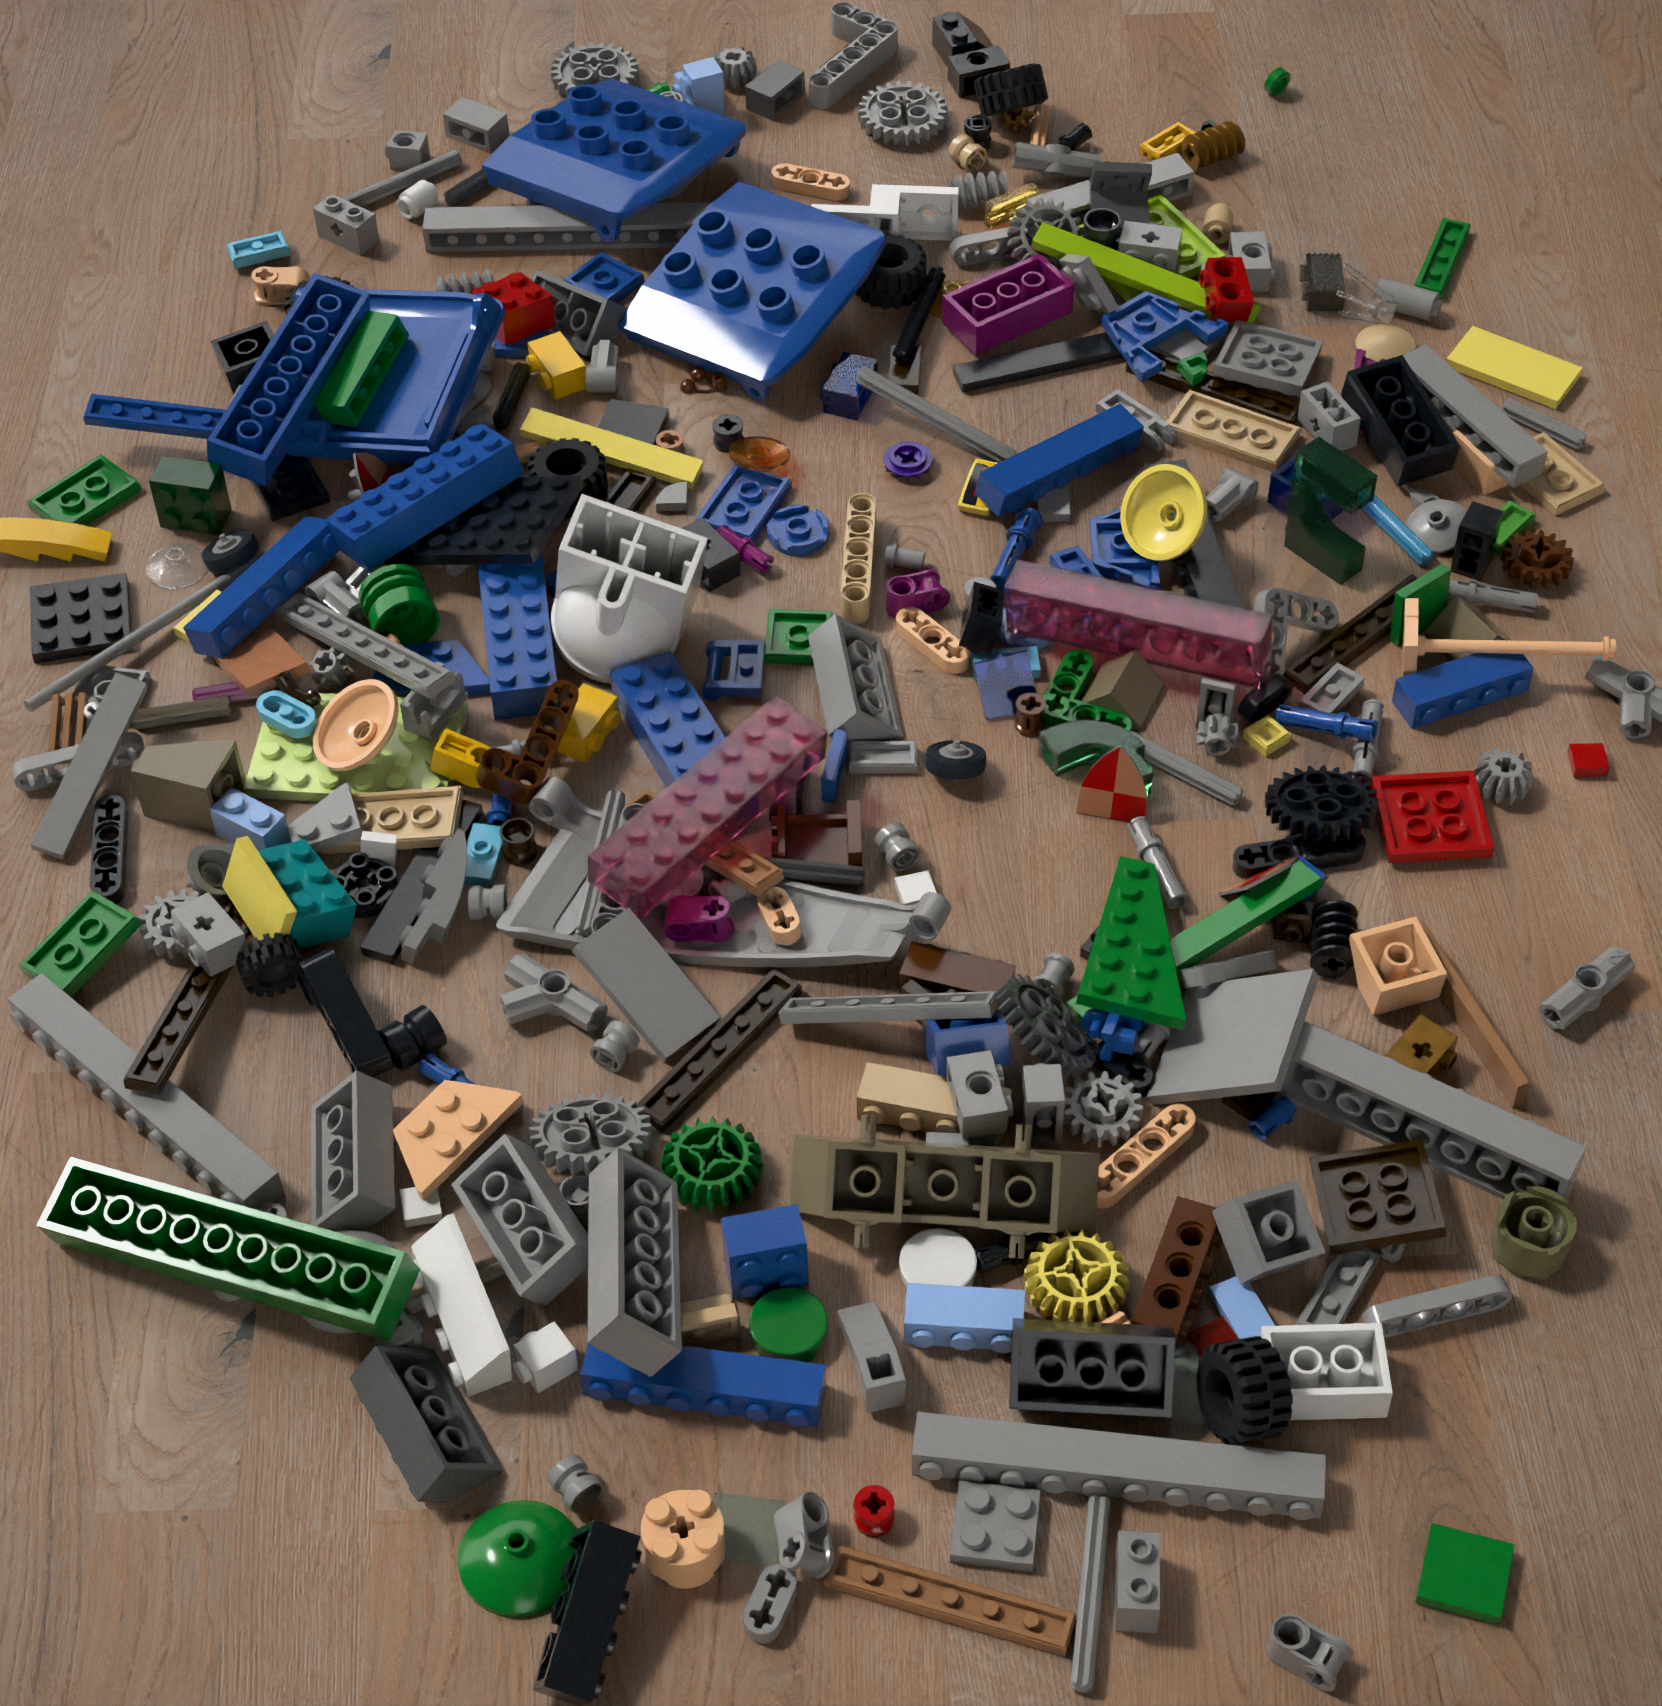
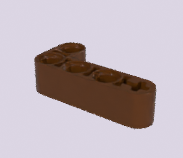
[476,680,579,804]

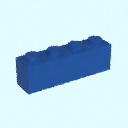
[1392,653,1534,729]

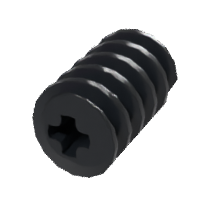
[1310,900,1358,979]

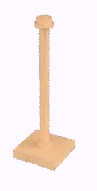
[1402,598,1616,677]

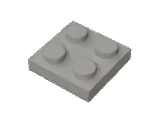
[1058,254,1119,313]
[950,1481,1041,1572]

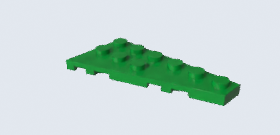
[1076,856,1186,1031]

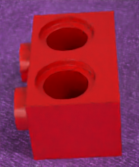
[1199,257,1254,322]

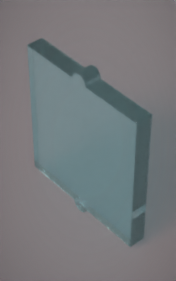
[713,1493,785,1565]

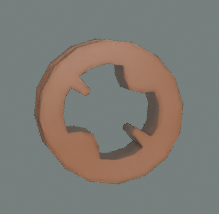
[656,430,684,454]

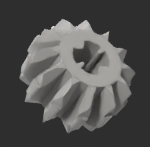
[714,47,757,90]
[1474,748,1533,805]

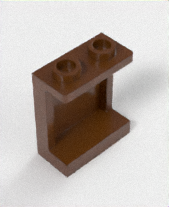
[771,800,863,867]

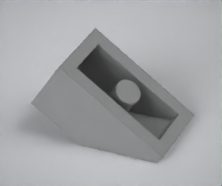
[1196,678,1240,729]

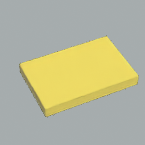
[222,836,297,941]

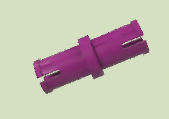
[716,525,774,574]

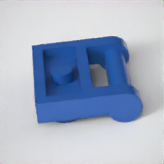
[702,640,765,701]

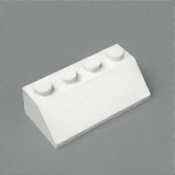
[411,1213,512,1397]

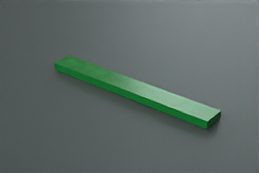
[1067,860,1323,1022]

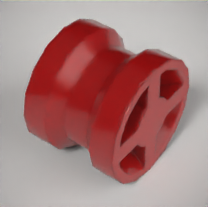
[853,1485,895,1538]

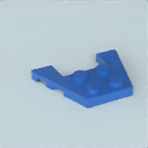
[1102,291,1228,382]

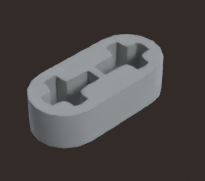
[743,1564,798,1644]

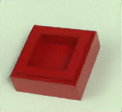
[1567,743,1609,777]

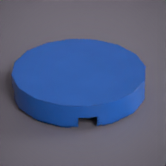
[767,505,830,556]

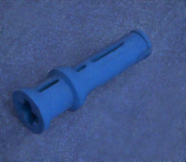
[990,507,1043,590]

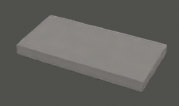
[572,908,720,1062]

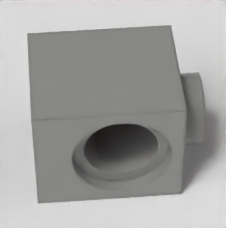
[385,130,430,171]

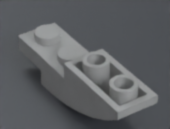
[399,828,467,965]

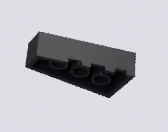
[533,1520,642,1706]

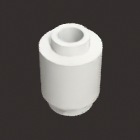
[396,180,438,219]

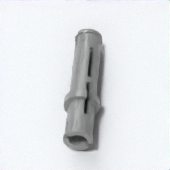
[1448,579,1538,614]
[1352,699,1384,783]
[1127,816,1188,909]

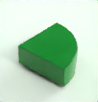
[1177,352,1207,386]

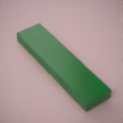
[1414,218,1471,299]

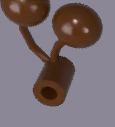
[680,366,727,394]

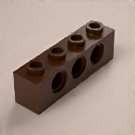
[1131,1196,1223,1352]

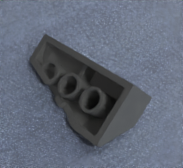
[531,269,628,357]

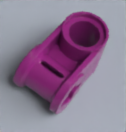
[886,569,950,618]
[663,895,735,943]

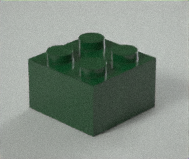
[149,456,232,535]

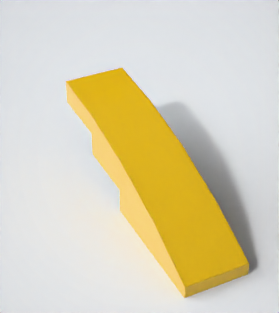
[0,517,113,562]

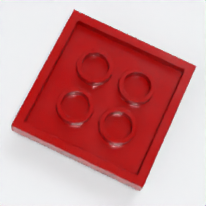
[1371,770,1494,863]

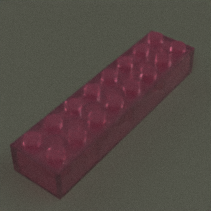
[1004,559,1272,689]
[588,696,828,920]

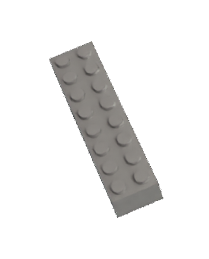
[1278,1021,1586,1201]

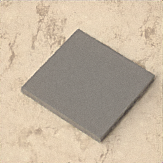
[1147,969,1319,1105]

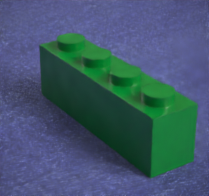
[314,311,409,427]

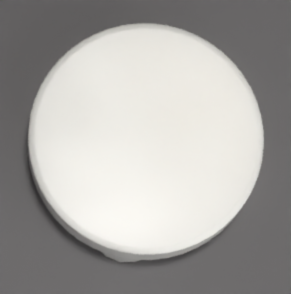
[899,1228,977,1287]

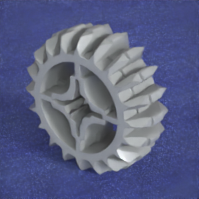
[1007,197,1083,272]

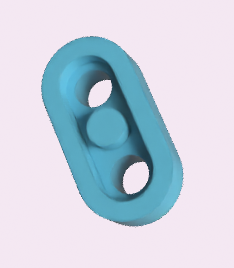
[256,691,317,738]

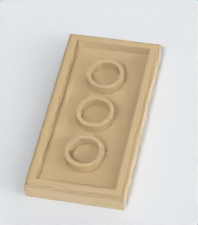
[1166,390,1301,472]
[321,786,464,854]

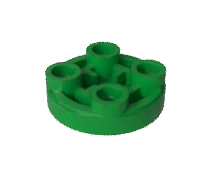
[749,1287,828,1362]

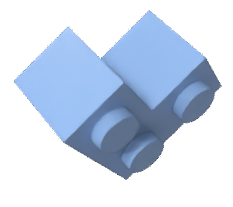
[672,57,726,117]

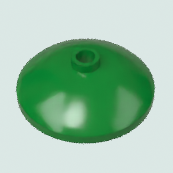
[458,1500,576,1617]

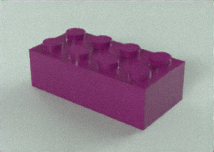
[942,253,1074,355]

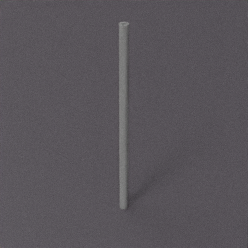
[24,556,258,712]

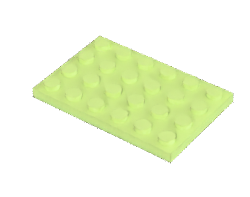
[243,690,469,802]

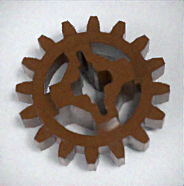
[1501,530,1574,589]

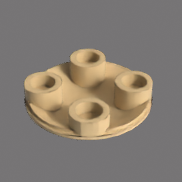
[1355,324,1416,362]

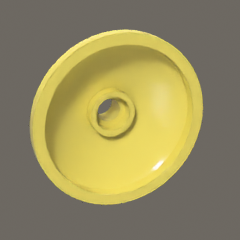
[1120,464,1207,561]

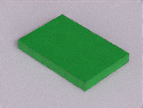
[27,454,141,526]
[19,891,142,998]

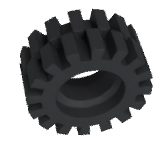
[236,933,304,997]

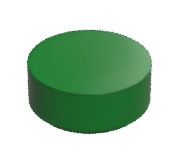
[1264,67,1290,96]

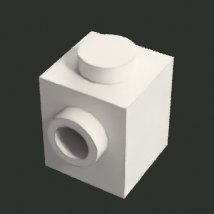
[513,1321,578,1393]

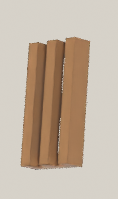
[48,692,88,752]

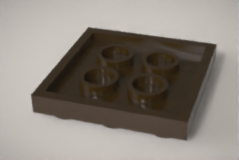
[1309,1139,1447,1256]

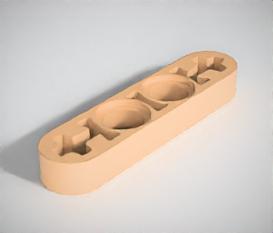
[1097,1104,1196,1209]

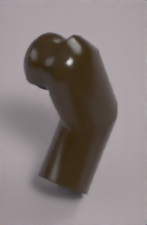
[274,670,321,709]

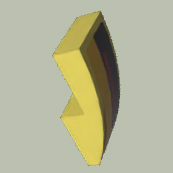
[958,458,997,517]

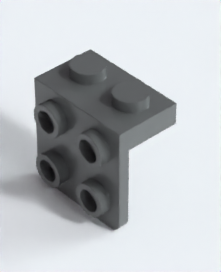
[1089,161,1152,231]

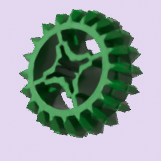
[661,1116,763,1214]

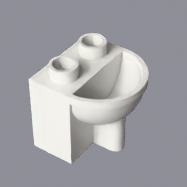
[551,494,708,684]

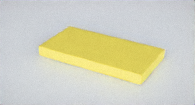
[1446,326,1583,409]

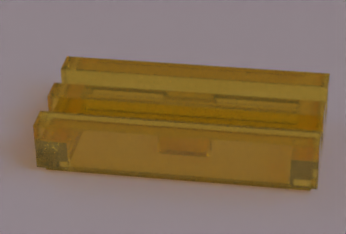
[984,182,1038,229]

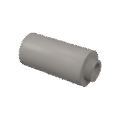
[1372,277,1443,321]

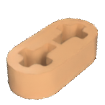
[757,887,802,945]

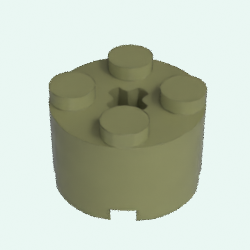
[1491,1186,1577,1280]

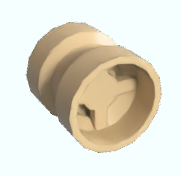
[948,134,987,173]

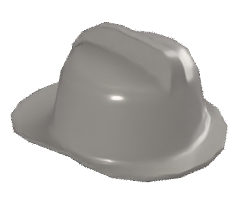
[185,843,235,899]

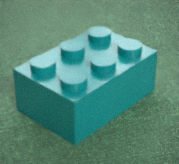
[258,839,357,949]

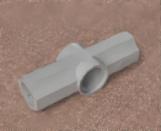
[1012,142,1100,180]
[1539,946,1636,1030]

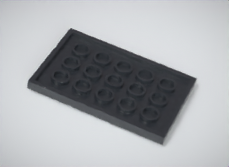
[378,475,584,566]

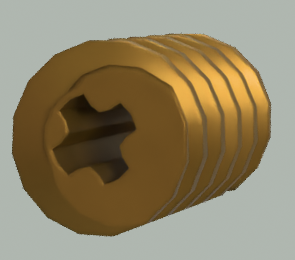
[1182,121,1246,171]

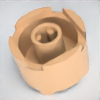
[641,1490,726,1589]

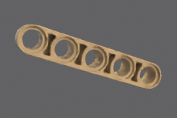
[841,493,876,625]

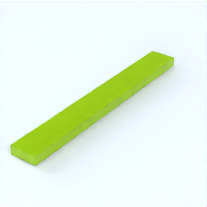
[1031,222,1261,326]

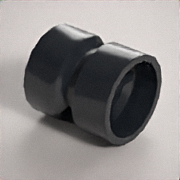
[1083,208,1122,251]
[378,1005,447,1071]

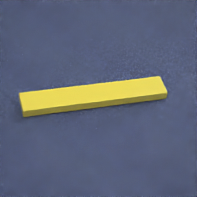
[520,408,704,489]

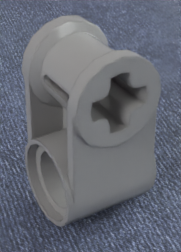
[774,1491,834,1579]
[1266,1614,1353,1692]

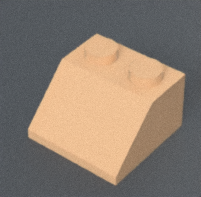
[1349,916,1447,1016]

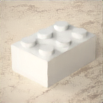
[1260,1323,1393,1420]

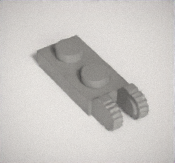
[1095,389,1178,453]

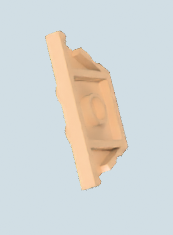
[393,1080,524,1201]

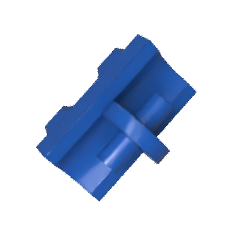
[1082,1008,1145,1062]

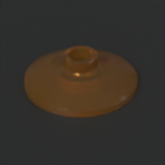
[728,436,790,471]

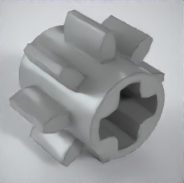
[308,646,352,690]
[1197,713,1239,755]

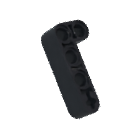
[297,948,394,1078]

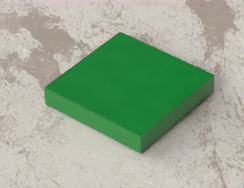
[1390,564,1451,647]
[764,609,833,665]
[1415,1523,1514,1625]

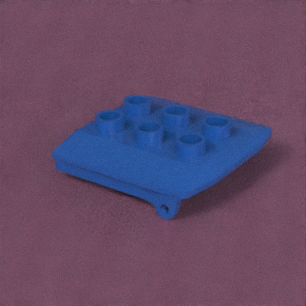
[482,79,746,242]
[618,181,886,401]
[286,287,506,463]

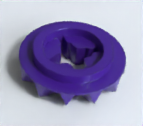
[883,441,933,481]

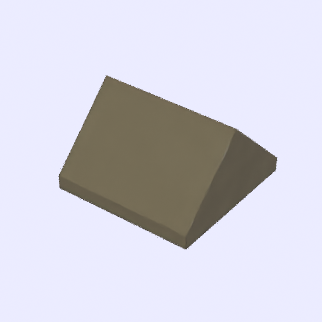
[1424,596,1511,661]
[1081,649,1165,731]

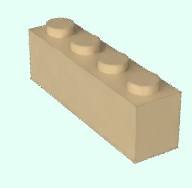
[857,1062,1012,1146]

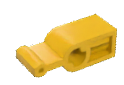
[429,728,520,788]

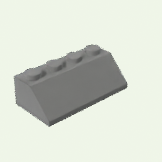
[808,614,903,746]
[311,1070,396,1231]

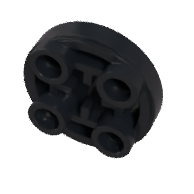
[333,852,399,918]

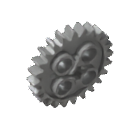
[551,42,639,98]
[858,81,947,145]
[529,1092,652,1177]

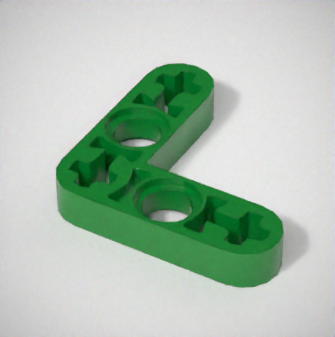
[1042,650,1132,746]

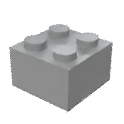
[1212,1180,1326,1284]

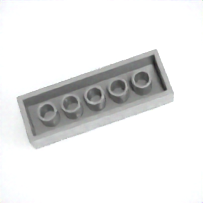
[588,1148,682,1377]

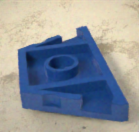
[1089,507,1160,593]
[371,640,491,697]

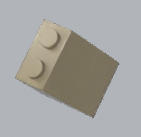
[131,738,246,834]

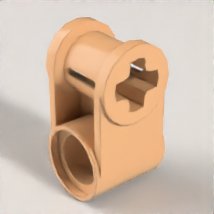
[251,266,309,306]

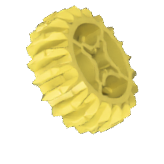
[1024,1229,1130,1323]

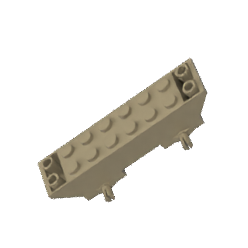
[790,1115,1100,1259]

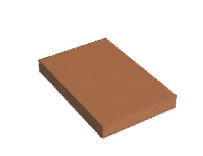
[214,628,310,698]

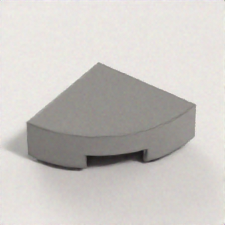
[655,481,688,512]

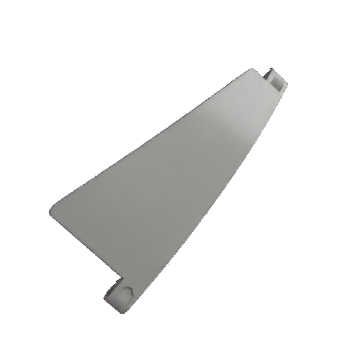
[496,777,952,967]

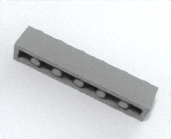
[1026,153,1194,230]
[1403,344,1548,488]

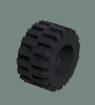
[974,63,1048,117]
[856,235,927,309]
[527,438,608,518]
[1196,1336,1293,1445]

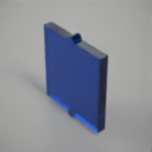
[973,650,1036,720]

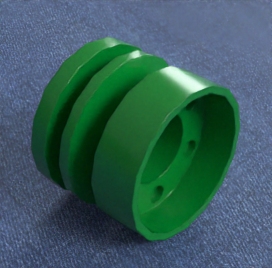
[358,564,440,644]

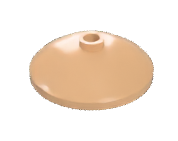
[313,679,399,771]

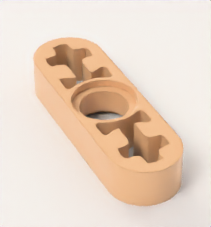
[771,163,850,201]
[896,607,969,674]

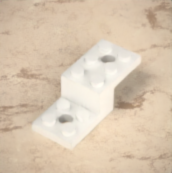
[811,184,959,241]

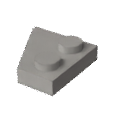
[288,782,362,852]

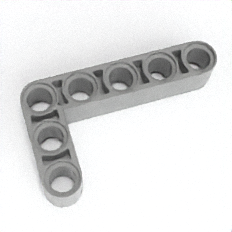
[809,2,898,110]

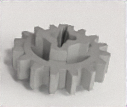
[138,889,200,959]
[1063,1071,1143,1147]

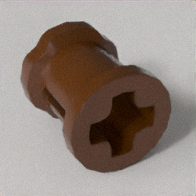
[1015,693,1046,737]

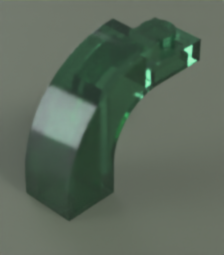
[1038,720,1154,796]

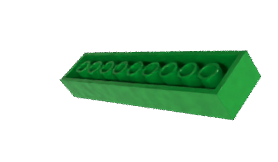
[36,1157,421,1341]

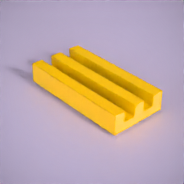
[1139,122,1196,160]

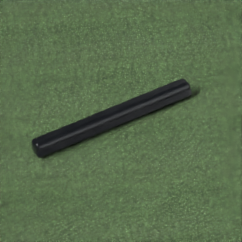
[892,266,946,363]

